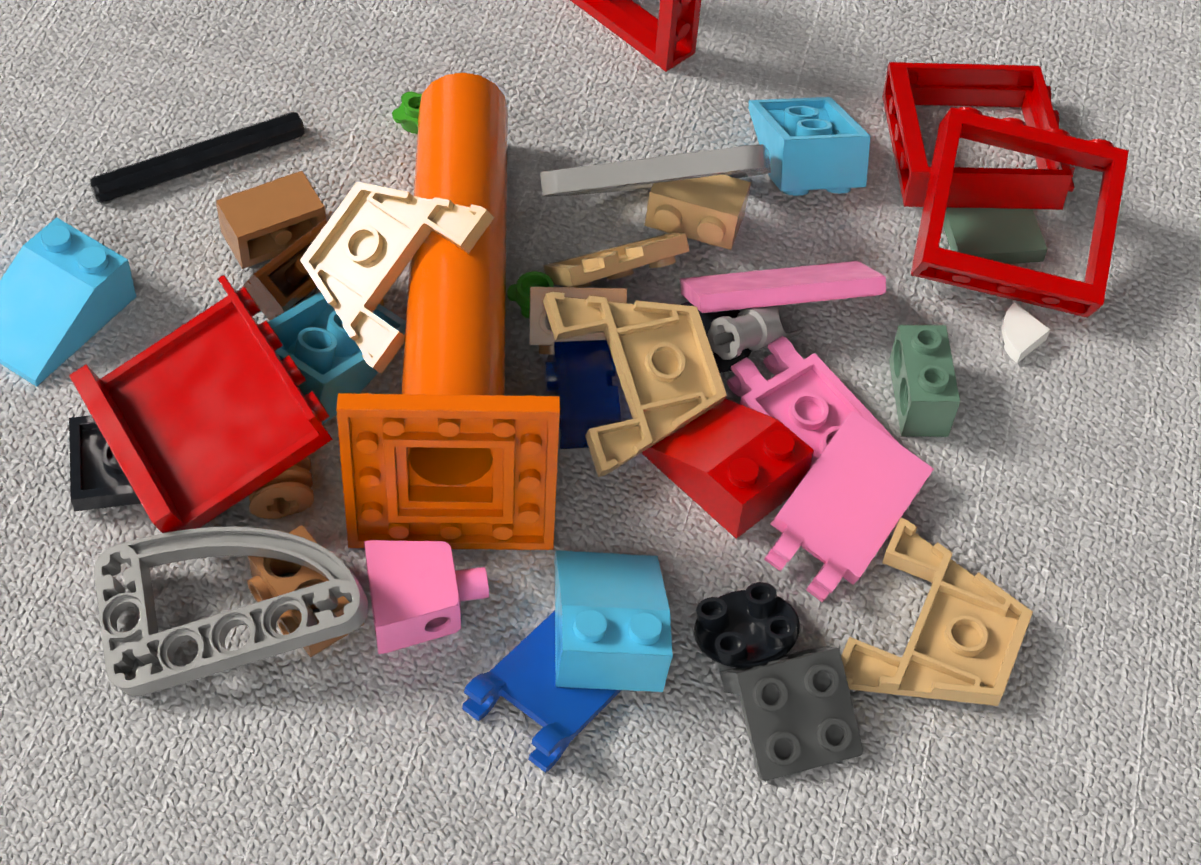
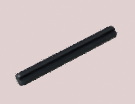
[90,112,305,203]

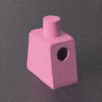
[364,540,489,654]

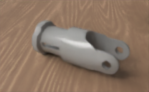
[708,305,803,360]

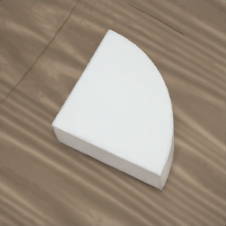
[1002,302,1050,363]

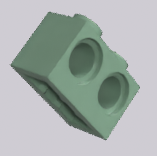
[889,325,960,437]

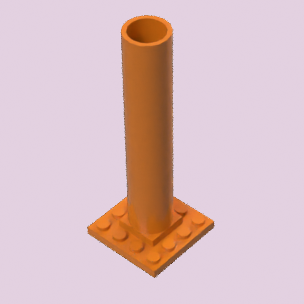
[336,72,560,550]

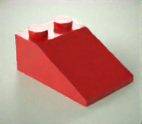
[641,398,814,539]

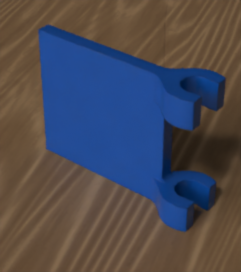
[462,611,622,773]

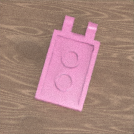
[727,336,898,468]
[764,410,934,602]

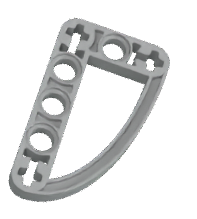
[540,144,771,197]
[94,527,368,697]

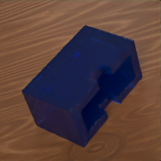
[544,340,621,449]

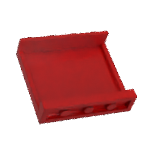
[69,275,333,533]

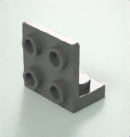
[720,646,863,781]

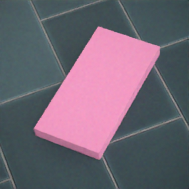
[680,261,886,313]

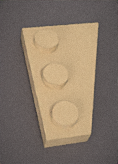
[543,233,690,288]

